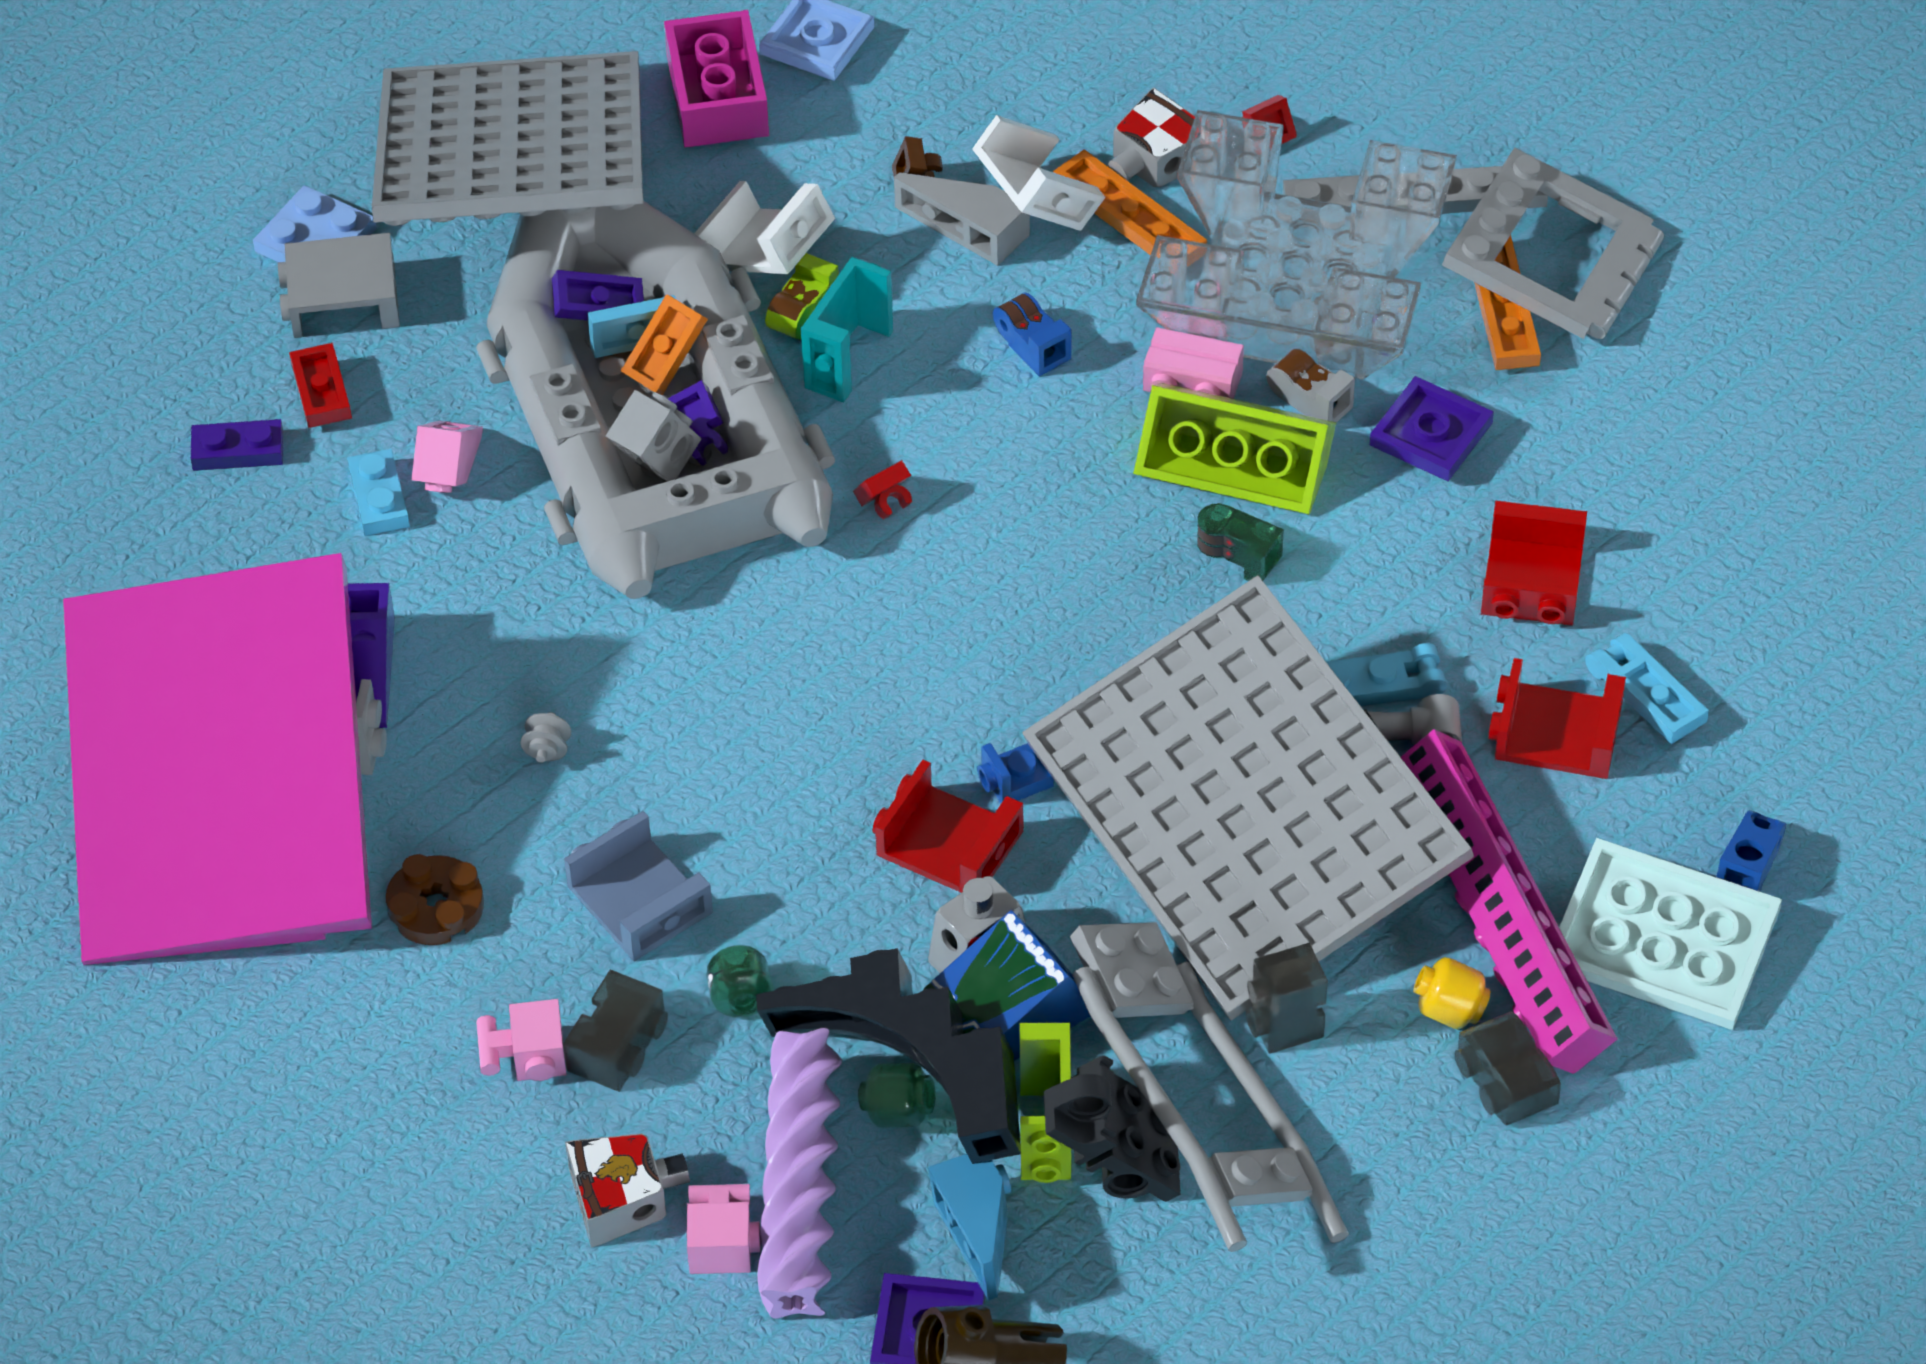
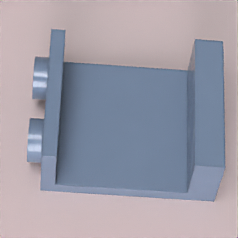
[564,811,713,961]

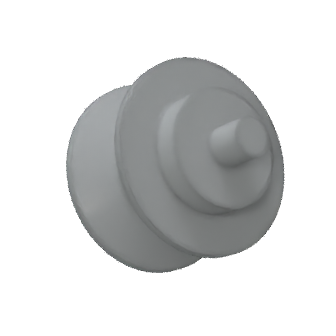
[520,712,571,763]

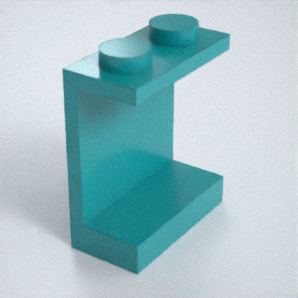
[801,256,893,403]

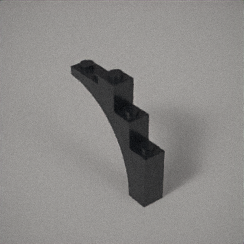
[756,948,1021,1164]

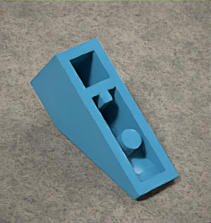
[928,1154,1011,1301]

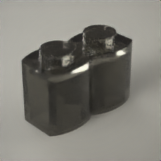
[1455,1011,1561,1126]

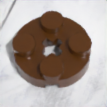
[386,854,484,945]

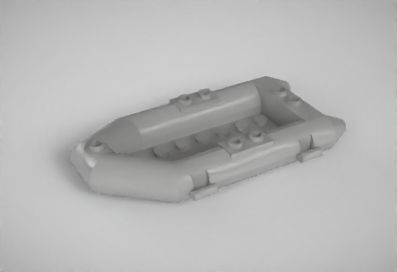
[476,201,835,599]

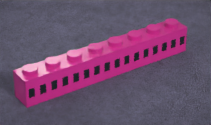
[1400,729,1618,1074]

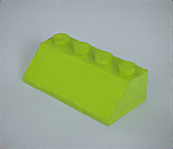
[1133,383,1337,514]

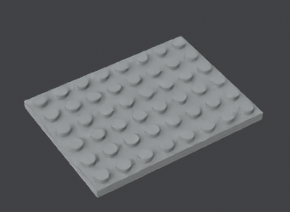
[372,51,643,226]
[1022,575,1474,1020]

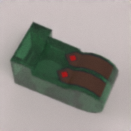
[1197,503,1284,581]

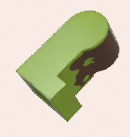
[765,253,839,340]

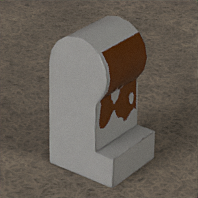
[1266,349,1355,422]

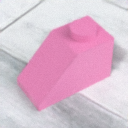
[412,420,483,493]

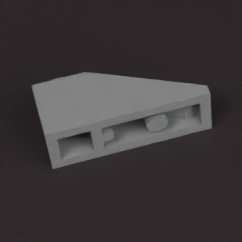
[894,172,1030,266]

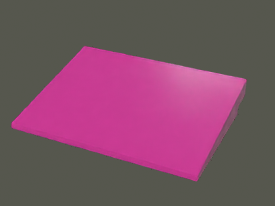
[63,553,372,965]

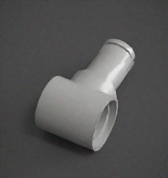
[1368,694,1462,745]

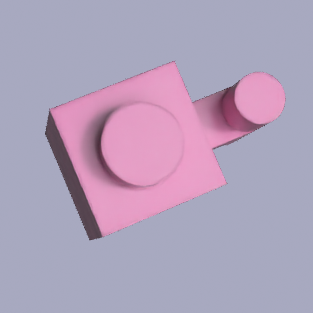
[476,999,566,1081]
[687,1184,761,1274]

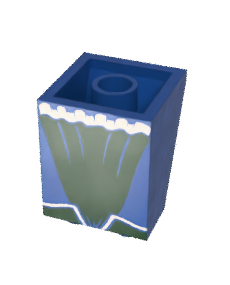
[923,910,1091,1061]

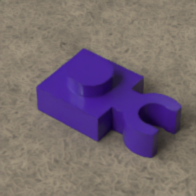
[668,380,728,466]

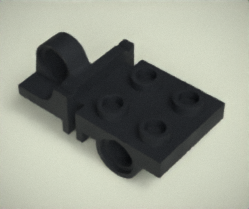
[1044,1056,1181,1202]

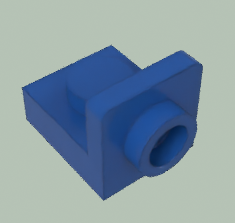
[977,743,1054,804]

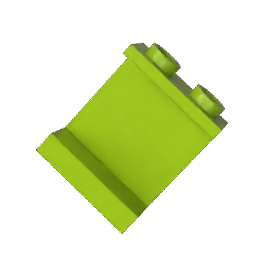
[1020,1023,1071,1183]

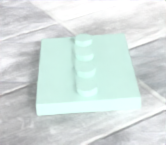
[1559,838,1782,1030]

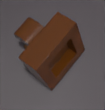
[892,136,943,177]

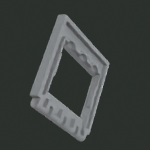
[1442,147,1664,339]

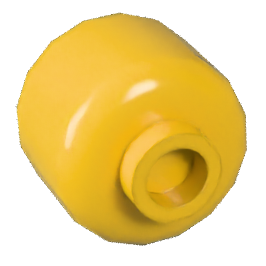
[1413,957,1491,1030]

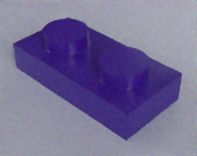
[552,270,644,321]
[190,419,284,471]

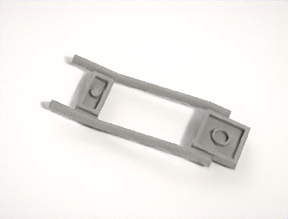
[1070,922,1349,1252]

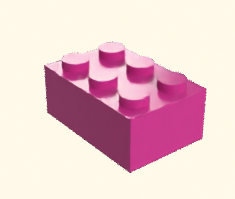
[664,10,769,148]

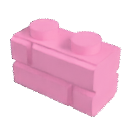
[1143,327,1244,399]

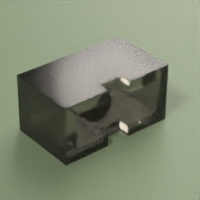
[1246,942,1328,1054]
[563,969,668,1092]

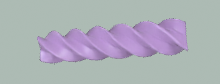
[757,1028,842,1319]

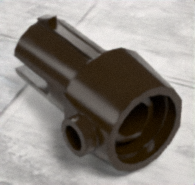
[914,1305,1067,1364]

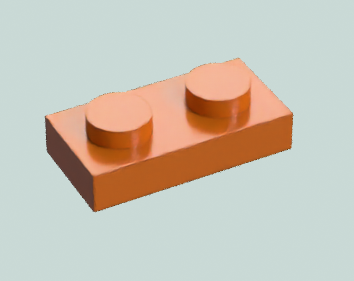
[621,294,708,395]

